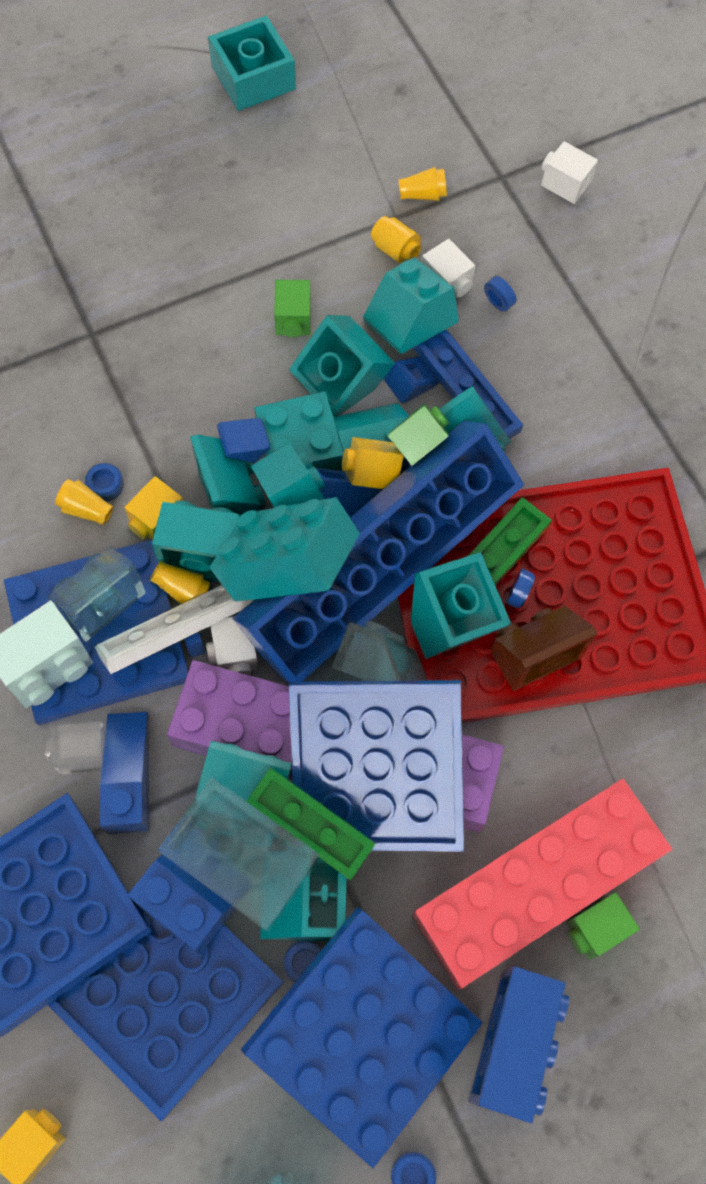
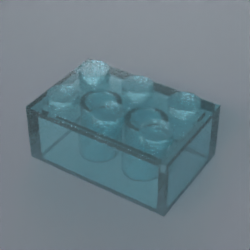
[158,777,319,932]

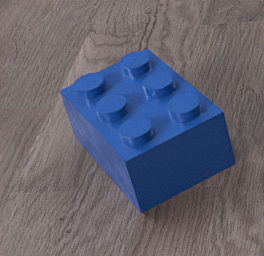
[468,966,569,1124]

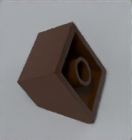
[491,606,597,692]

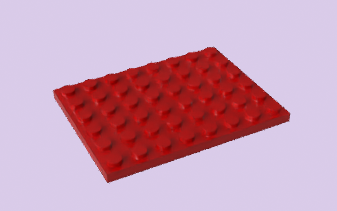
[397,467,706,723]

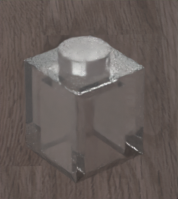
[45,721,106,774]

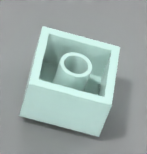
[0,600,93,709]

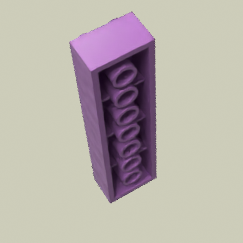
[167,660,504,833]

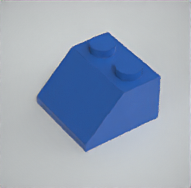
[127,832,254,954]

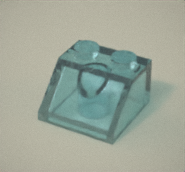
[48,547,146,642]
[332,620,428,681]

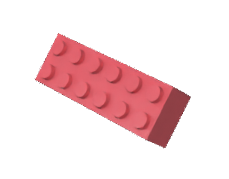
[412,779,673,991]

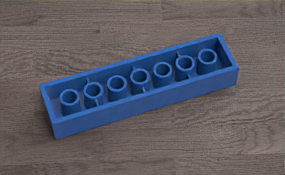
[232,421,524,684]

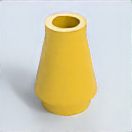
[398,166,447,201]
[55,479,114,526]
[150,561,210,604]

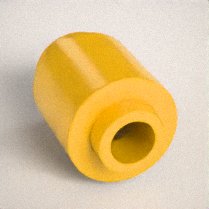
[371,216,422,264]

